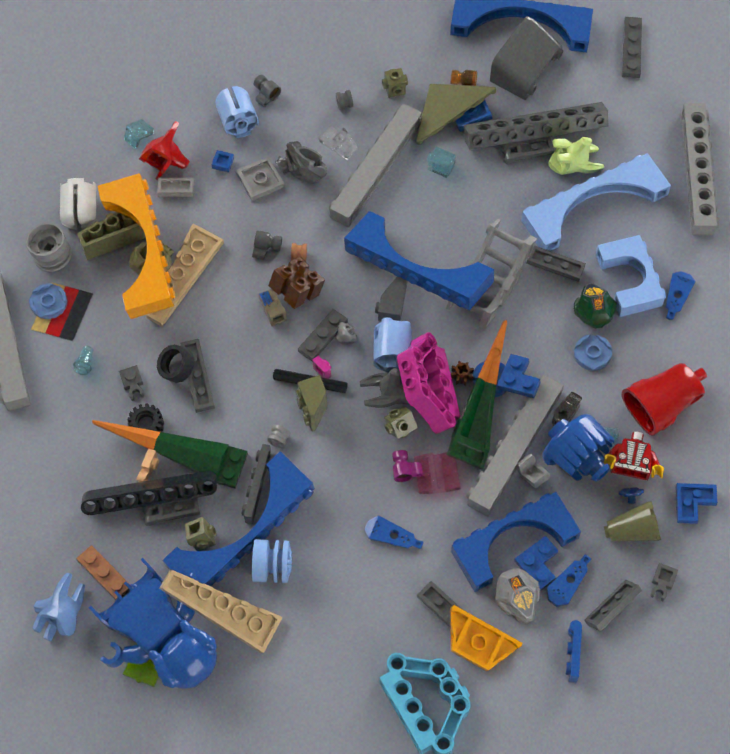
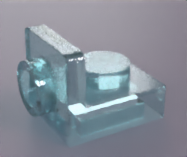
[124,119,154,148]

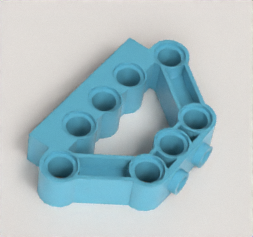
[379,653,470,754]

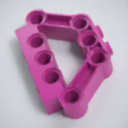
[397,332,461,434]

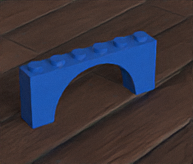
[451,492,581,592]

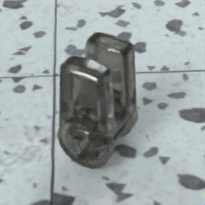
[552,392,582,427]

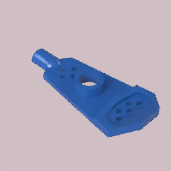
[666,271,696,320]
[364,515,423,549]
[547,554,591,607]

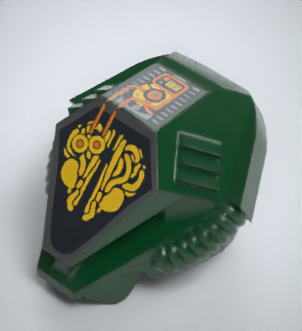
[573,283,617,329]

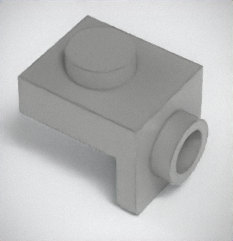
[517,454,550,488]

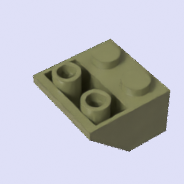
[296,375,327,432]

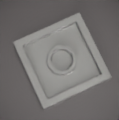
[236,156,284,201]

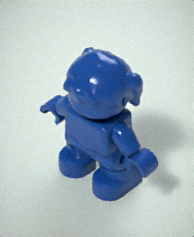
[89,558,217,689]

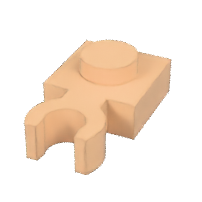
[136,449,159,482]

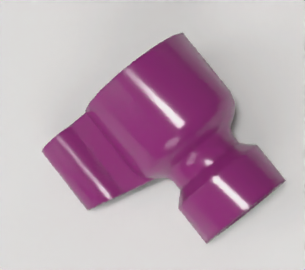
[392,450,423,482]

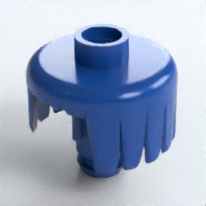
[542,414,614,482]

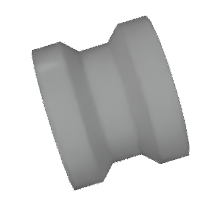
[267,425,291,448]

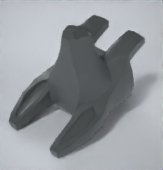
[360,368,410,408]

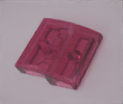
[414,452,461,494]

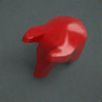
[139,121,190,180]

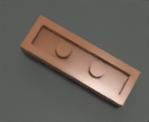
[76,545,130,600]

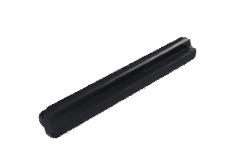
[273,369,348,393]

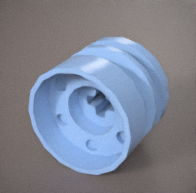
[252,539,292,583]

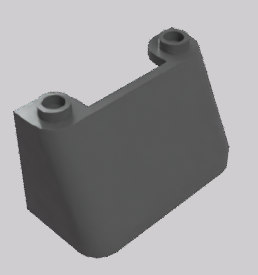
[490,16,563,100]

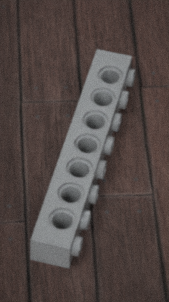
[681,103,719,235]

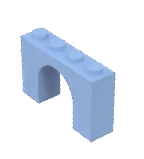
[595,235,666,317]

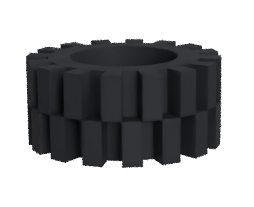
[127,403,164,432]

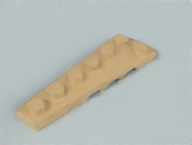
[146,224,224,327]
[159,570,283,653]

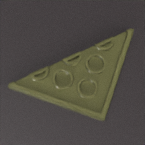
[417,84,496,145]

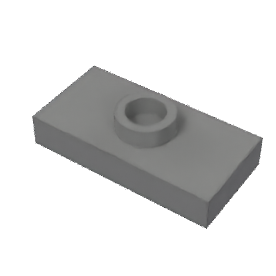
[157,178,195,197]

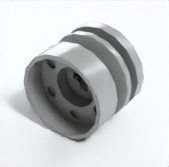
[26,222,72,272]

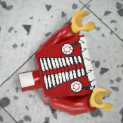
[603,432,664,481]

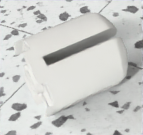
[60,178,97,230]

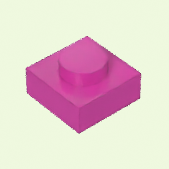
[312,356,331,379]

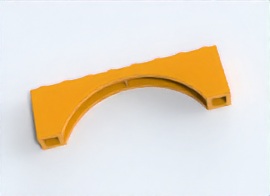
[97,173,176,319]

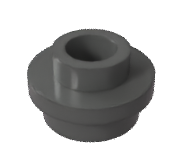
[275,156,290,173]

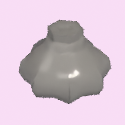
[336,322,357,343]

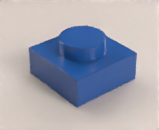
[211,150,234,172]

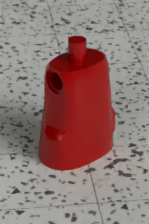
[621,363,707,436]

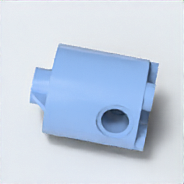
[373,317,412,373]

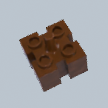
[268,257,325,309]

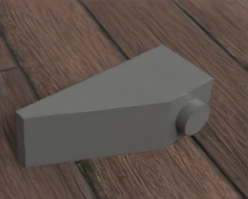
[375,277,408,321]

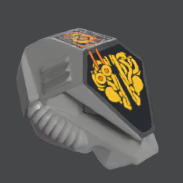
[495,568,540,624]

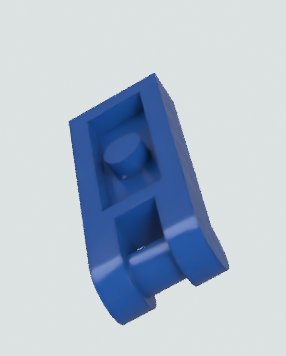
[565,620,582,683]

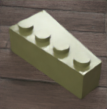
[77,212,146,260]

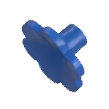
[619,487,644,504]

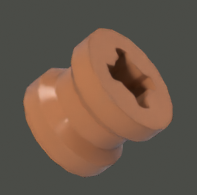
[291,243,307,262]

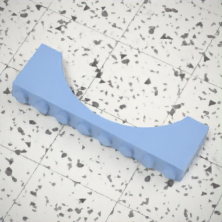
[521,153,671,251]

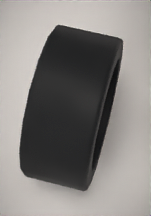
[157,344,194,383]

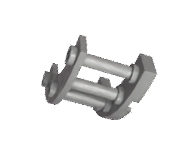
[446,219,537,329]

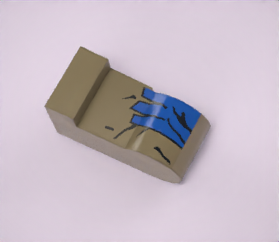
[259,289,287,327]

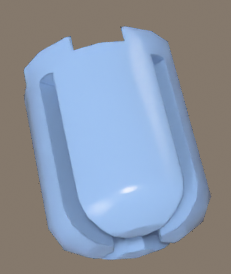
[215,86,259,138]

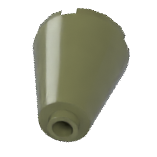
[604,501,661,541]

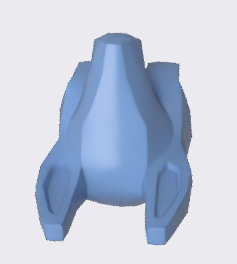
[33,573,85,641]

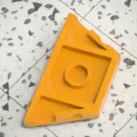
[451,605,523,671]

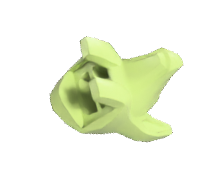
[548,137,604,175]

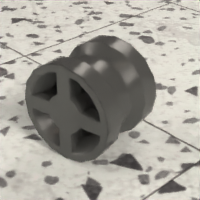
[336,90,353,110]

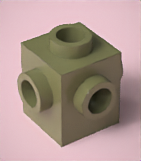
[382,68,408,98]
[384,406,418,439]
[185,517,217,551]

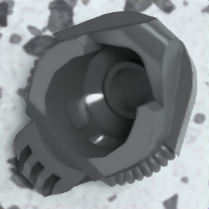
[285,141,327,183]

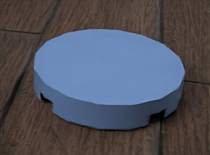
[29,283,67,319]
[574,335,612,371]

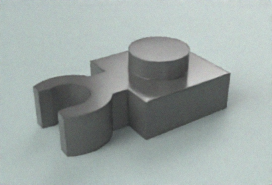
[119,365,144,401]
[651,563,678,601]

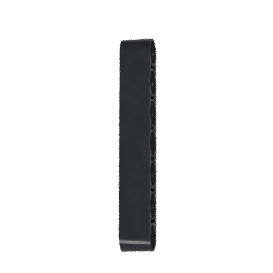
[81,471,217,515]

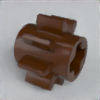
[451,361,474,386]

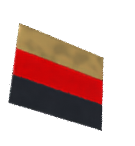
[31,282,93,341]

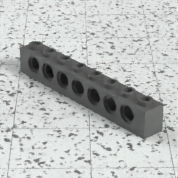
[464,102,608,150]

